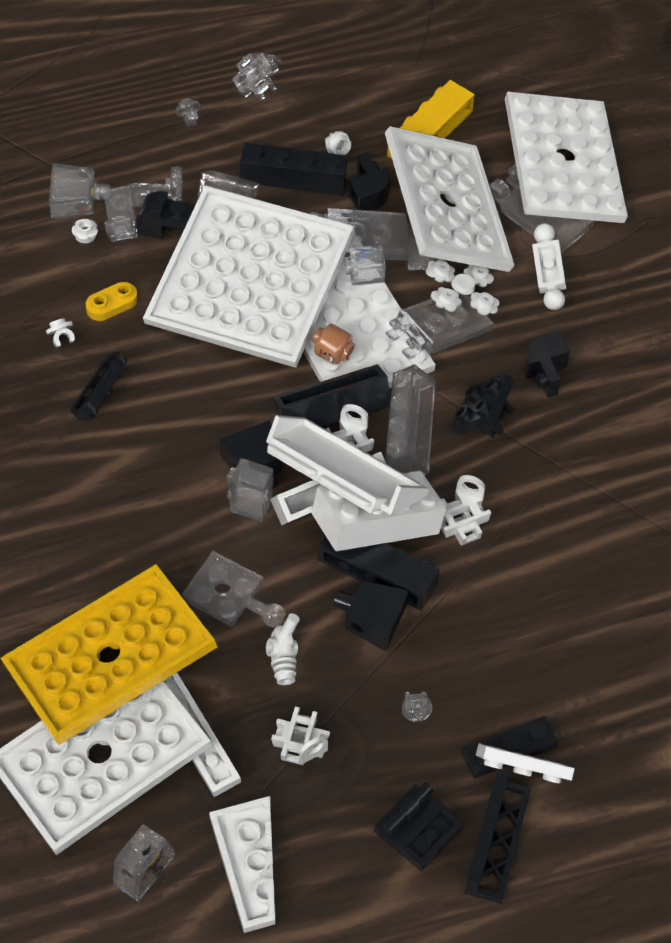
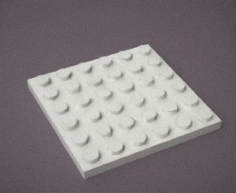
[143,186,355,368]

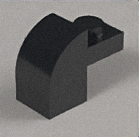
[349,152,390,215]
[136,191,194,239]
[524,331,570,398]

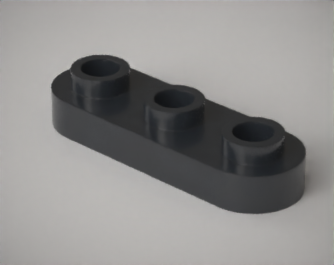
[71,352,127,420]

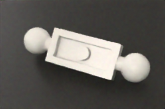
[532,223,566,310]

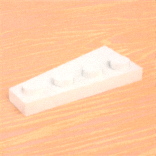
[209,796,275,933]

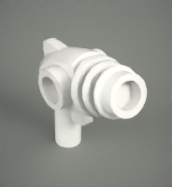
[266,614,299,685]

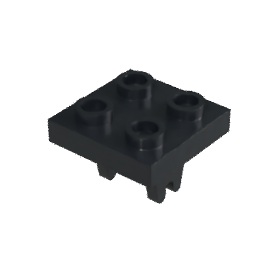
[451,374,515,438]

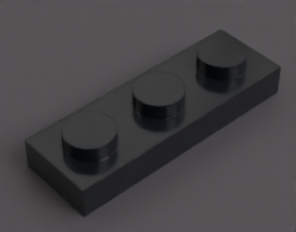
[461,716,558,779]

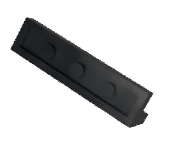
[464,769,532,904]

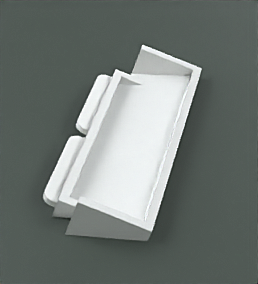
[266,415,429,515]

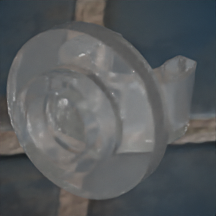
[175,99,200,127]
[402,692,432,722]

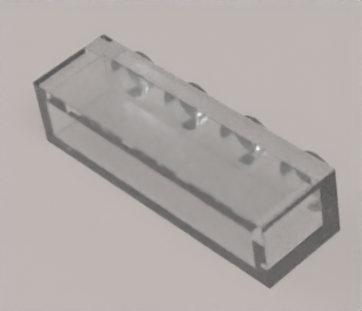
[385,364,436,475]

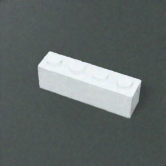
[270,452,386,526]

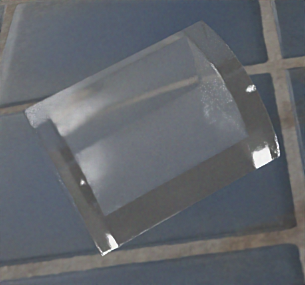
[197,170,260,199]

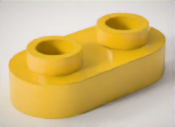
[86,282,138,321]

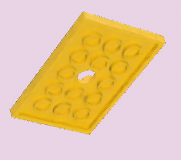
[1,564,217,746]

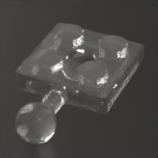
[181,551,285,627]

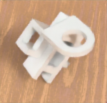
[326,404,375,452]
[441,475,491,546]
[271,707,330,765]

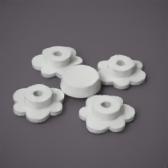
[426,260,499,315]

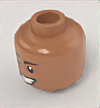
[312,324,355,365]

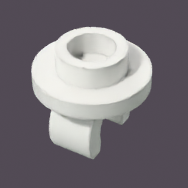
[46,318,75,348]

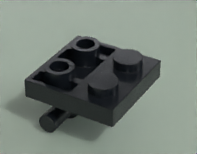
[374,782,463,872]

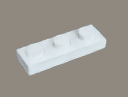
[476,743,575,784]

